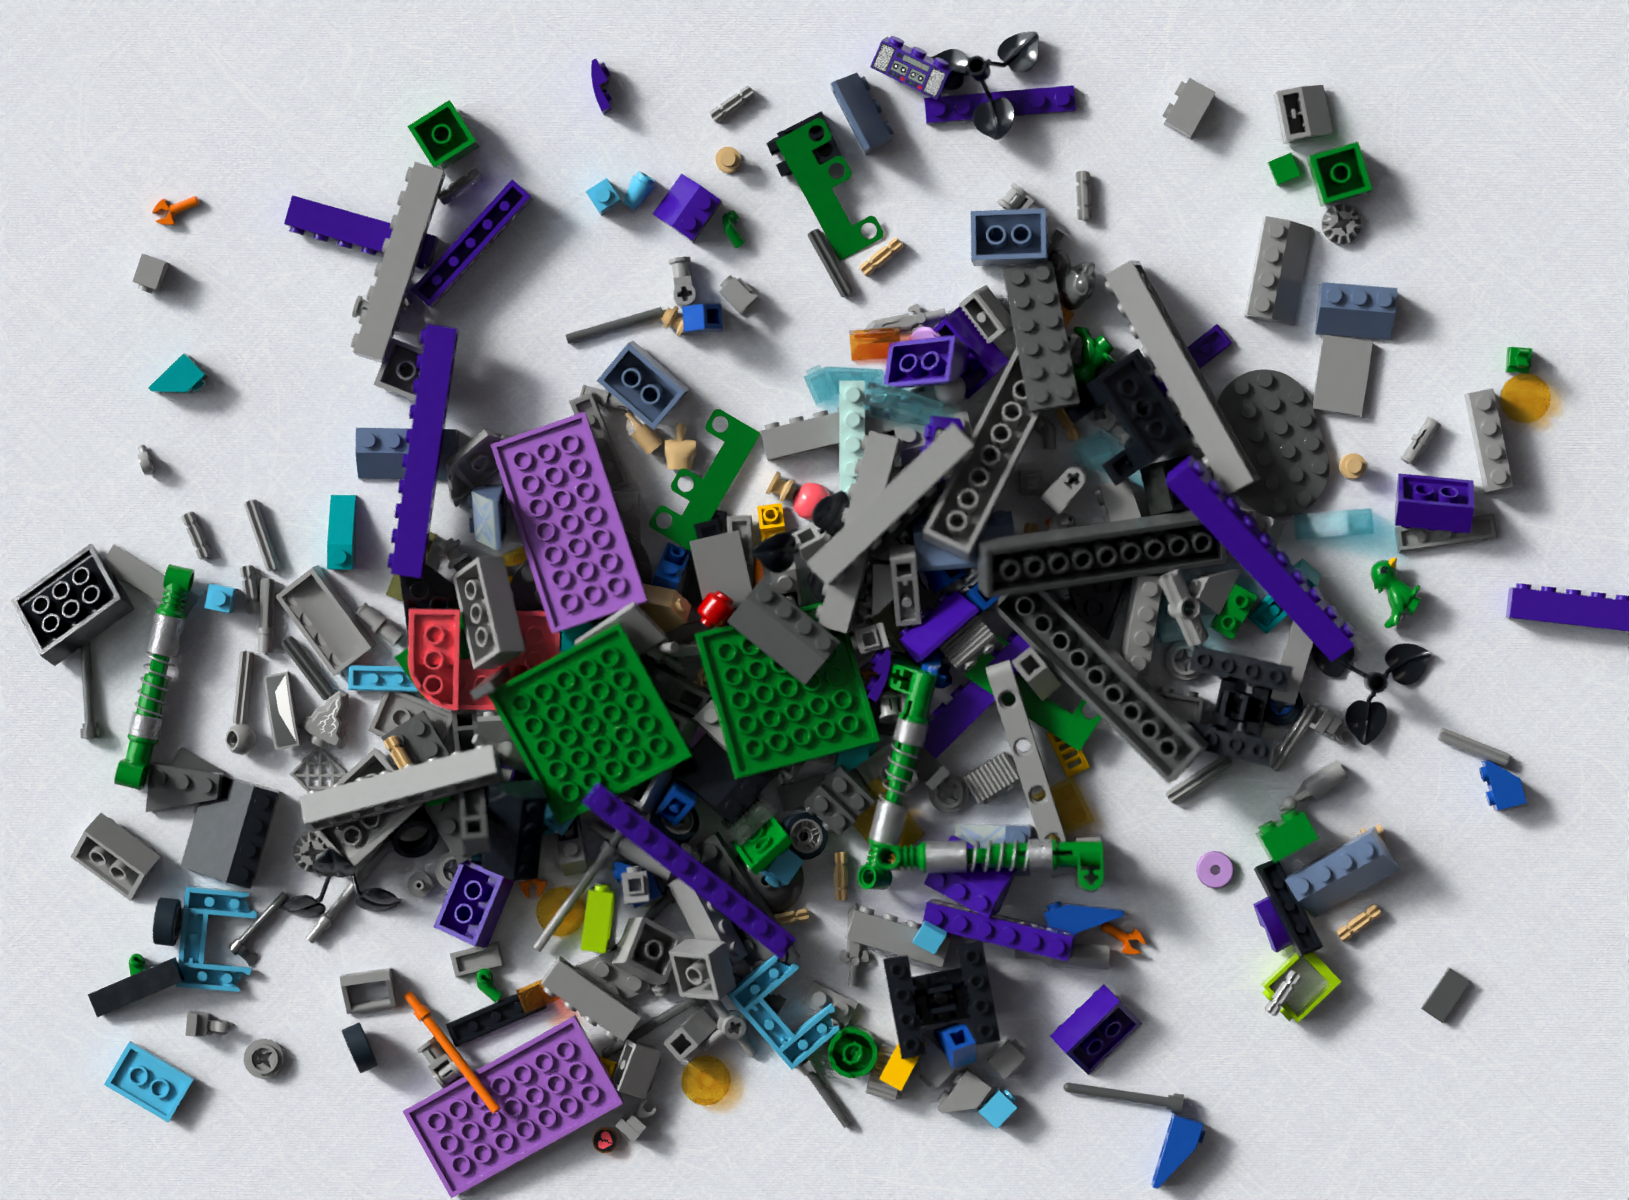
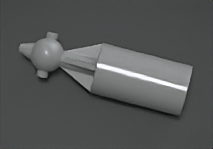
[1278,760,1348,812]

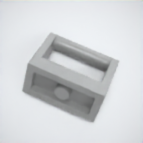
[340,968,397,1014]

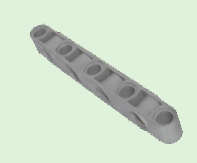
[986,660,1076,878]

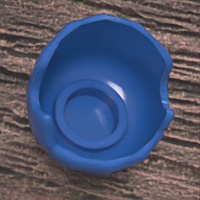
[922,648,952,689]

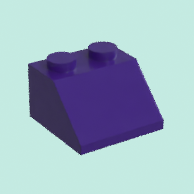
[653,174,722,243]

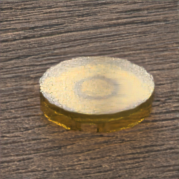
[1500,373,1551,423]
[536,887,586,937]
[681,1055,731,1106]

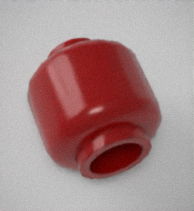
[698,590,735,629]

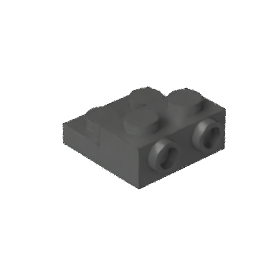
[804,763,876,836]

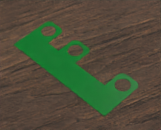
[775,118,884,261]
[649,409,761,551]
[964,634,1102,751]

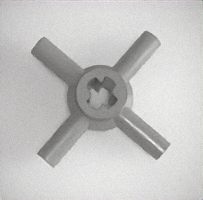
[640,638,684,674]
[700,999,757,1057]

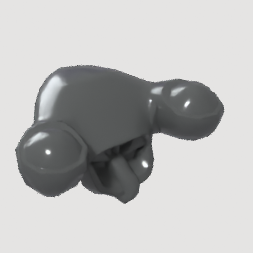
[1049,250,1096,310]

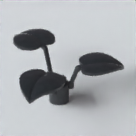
[931,32,1039,140]
[751,490,850,603]
[1312,643,1431,745]
[283,847,402,918]

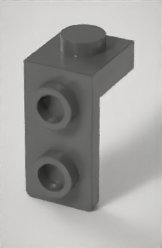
[915,747,950,791]

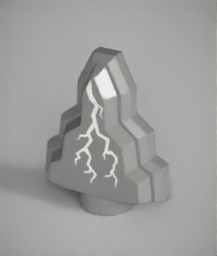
[298,690,349,749]

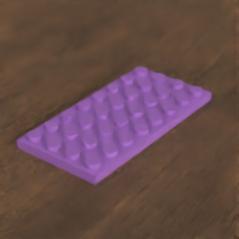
[491,411,648,634]
[402,1015,624,1198]

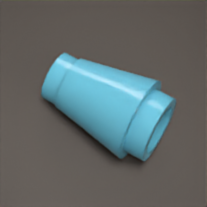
[623,171,655,210]

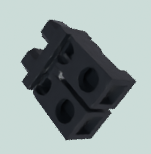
[766,111,842,177]

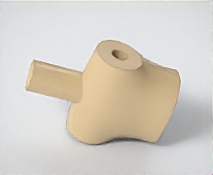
[665,423,696,470]

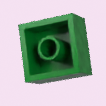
[407,100,479,170]
[1307,142,1372,207]
[1255,809,1319,863]

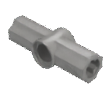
[1159,570,1209,647]

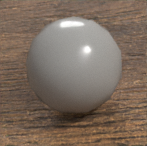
[934,376,966,405]
[225,723,257,755]

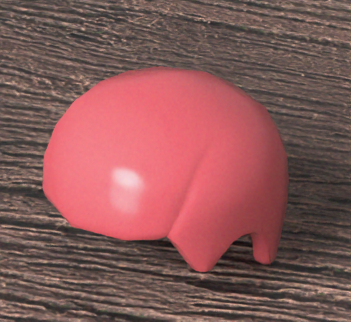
[793,483,831,520]

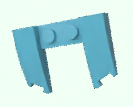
[176,886,257,992]
[727,955,840,1070]

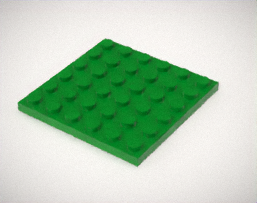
[694,602,880,780]
[488,622,692,825]

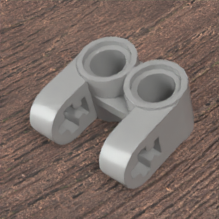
[1040,464,1087,514]

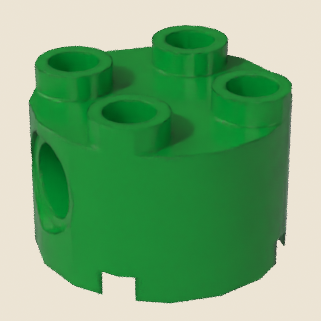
[828,1025,877,1078]

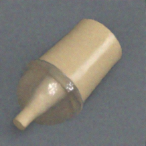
[625,412,663,455]

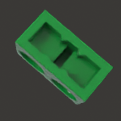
[1209,584,1258,640]

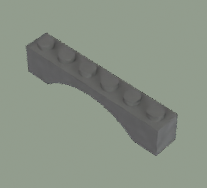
[451,710,490,854]

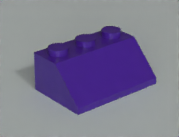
[933,307,1009,400]
[883,335,969,390]
[1395,473,1474,533]
[897,591,979,664]
[924,835,1017,919]
[433,860,515,948]
[1050,984,1142,1075]

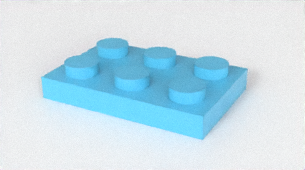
[104,1041,195,1122]

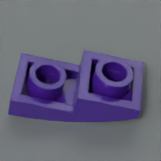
[591,59,613,115]
[865,648,891,702]
[1253,897,1292,953]

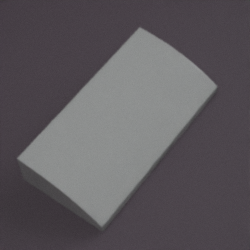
[275,565,377,676]

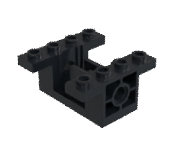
[1063,349,1192,486]
[1187,645,1293,766]
[883,941,1001,1059]

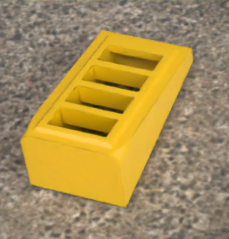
[1046,732,1090,778]

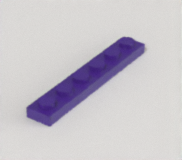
[924,85,1076,124]

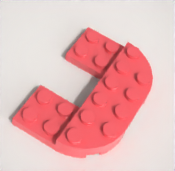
[408,609,560,710]

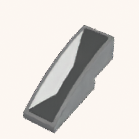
[264,672,302,750]

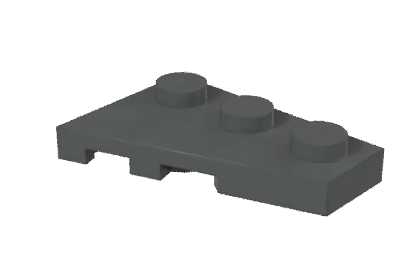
[146,762,223,812]

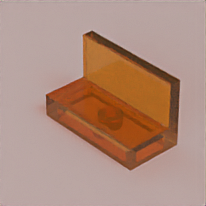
[849,327,900,361]

